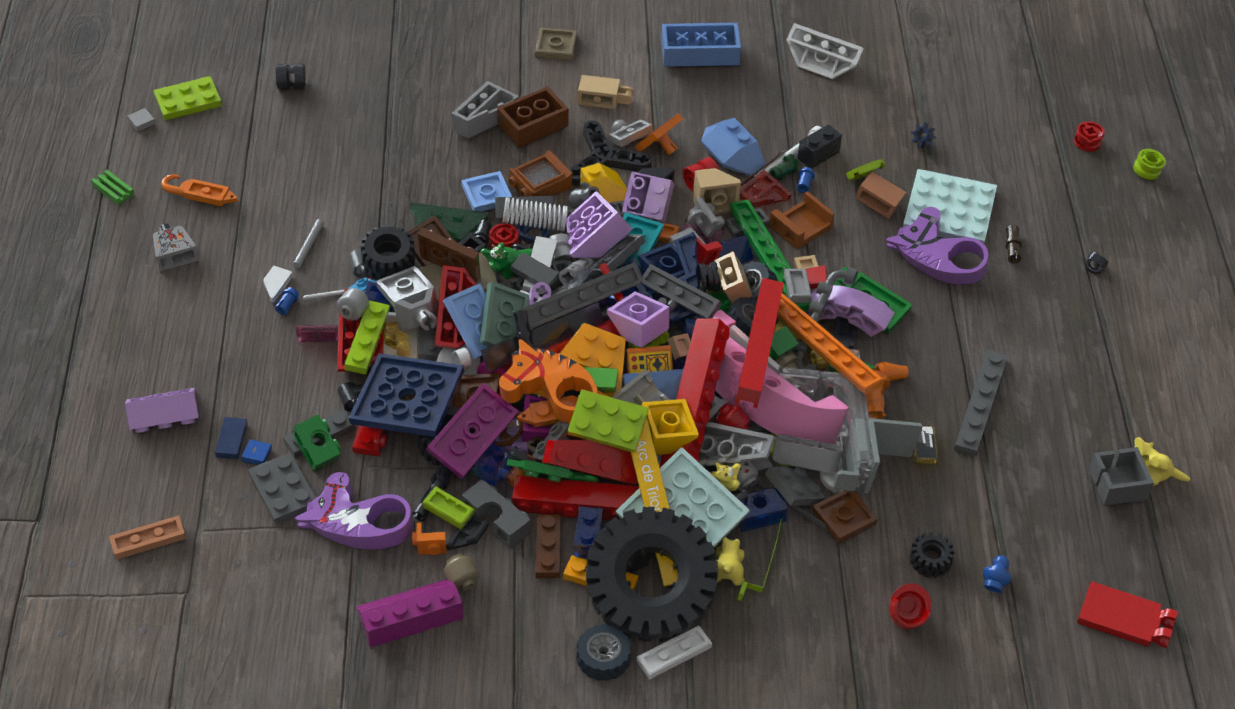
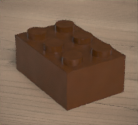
[497,86,569,148]

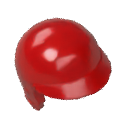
[889,583,931,630]

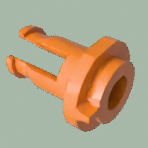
[854,370,890,420]

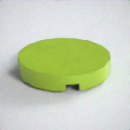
[846,159,886,181]

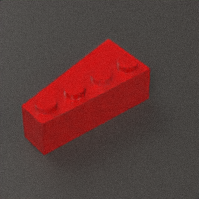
[542,440,637,485]

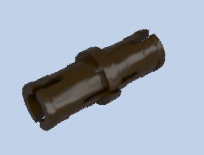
[1005,225,1022,264]

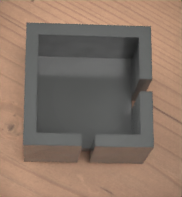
[1089,447,1154,506]

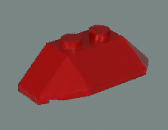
[434,265,477,349]
[338,313,384,372]

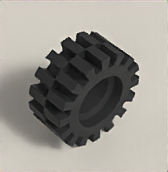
[910,532,955,578]

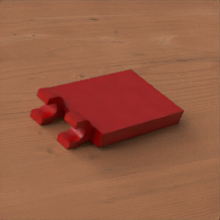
[1077,581,1178,648]

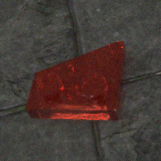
[739,170,792,207]

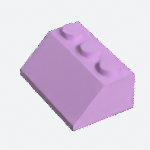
[125,388,199,433]

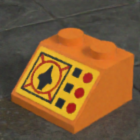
[626,345,673,374]

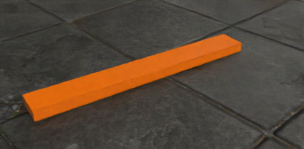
[777,293,884,395]

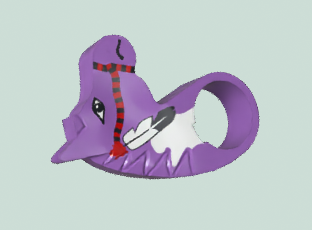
[295,472,414,550]

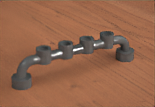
[792,267,858,383]

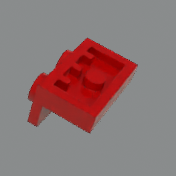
[352,426,388,457]

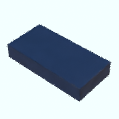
[215,417,248,459]

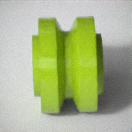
[1133,149,1166,180]

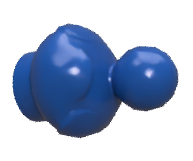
[982,555,1011,593]

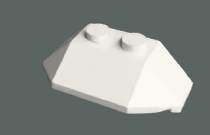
[787,23,864,80]

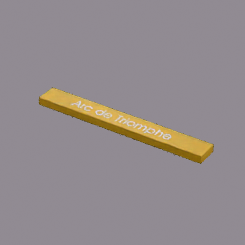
[631,405,678,588]

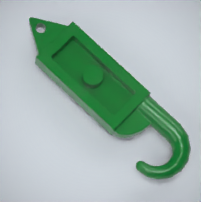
[507,459,599,483]

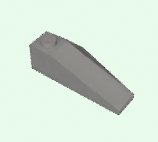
[699,422,776,466]

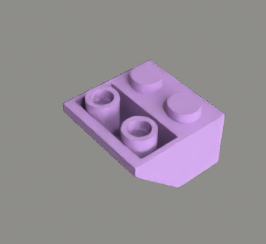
[622,172,674,223]

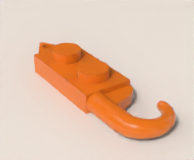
[161,174,238,206]
[517,390,605,428]

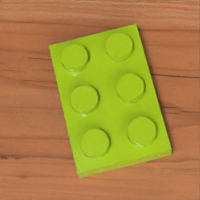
[153,76,222,121]
[568,389,648,453]

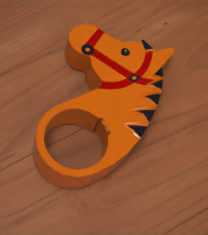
[499,340,598,424]

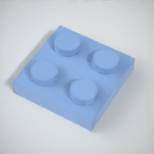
[462,171,512,213]

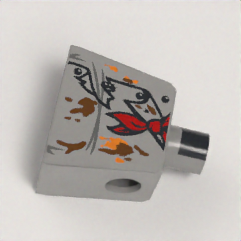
[153,223,199,271]

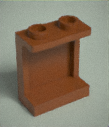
[769,191,835,250]

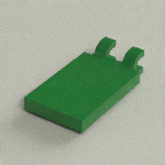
[833,267,913,334]

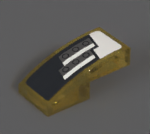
[913,426,938,464]

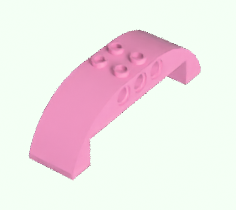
[713,310,849,444]

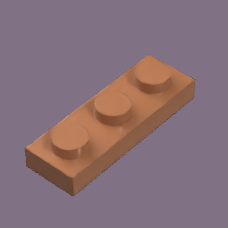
[109,516,186,560]

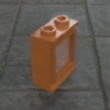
[508,150,572,196]

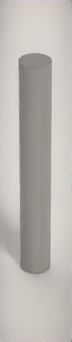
[293,219,324,268]

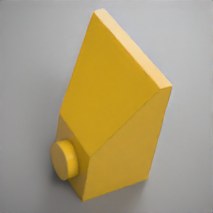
[580,163,627,203]
[641,399,699,455]

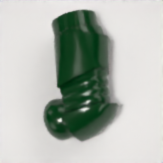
[769,154,798,180]

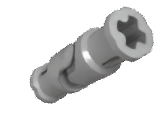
[559,257,601,287]

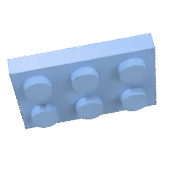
[443,283,488,359]

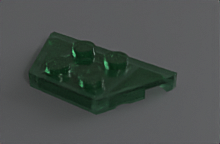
[410,202,488,243]

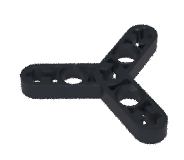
[569,120,652,186]

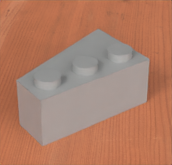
[452,81,519,139]

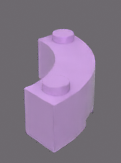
[804,286,894,337]

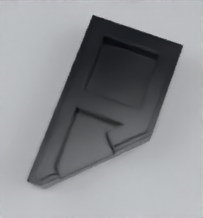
[446,515,488,550]

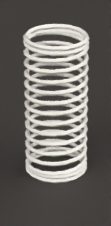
[502,197,568,232]

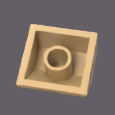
[693,168,741,215]

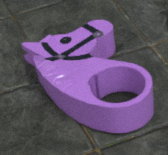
[886,207,988,284]

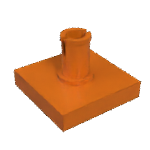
[634,113,683,156]

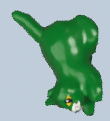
[481,242,533,280]

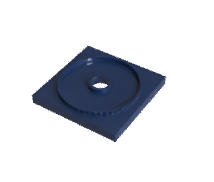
[349,353,464,437]

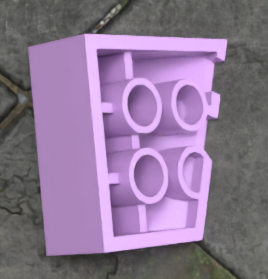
[566,191,632,258]

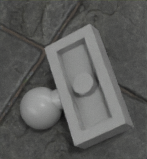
[609,119,653,147]

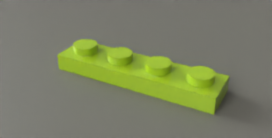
[344,301,390,375]

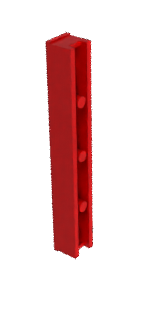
[735,278,784,408]

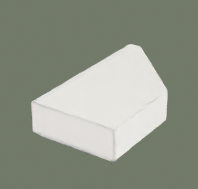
[263,266,293,303]

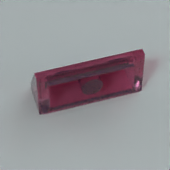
[296,325,339,342]

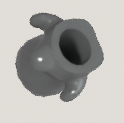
[569,182,600,209]

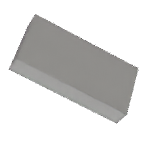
[784,269,812,303]

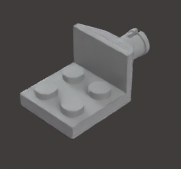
[376,266,438,331]

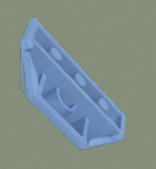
[701,118,766,177]

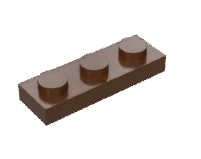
[536,514,560,578]

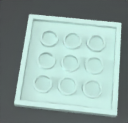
[903,169,997,244]
[616,447,750,547]

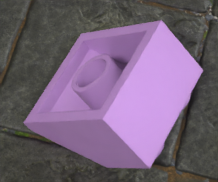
[607,292,670,348]

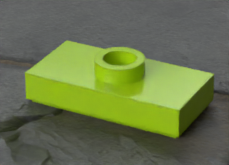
[422,486,475,529]

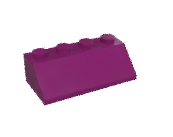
[356,579,463,648]

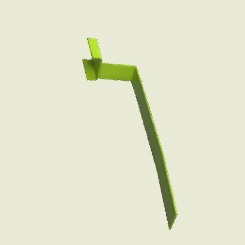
[737,519,782,602]

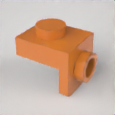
[412,523,447,555]

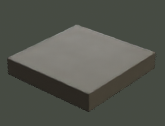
[535,28,577,60]

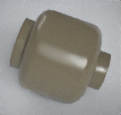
[443,554,479,591]

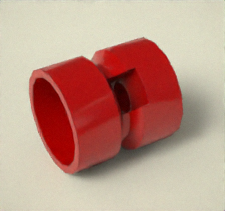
[682,157,720,192]

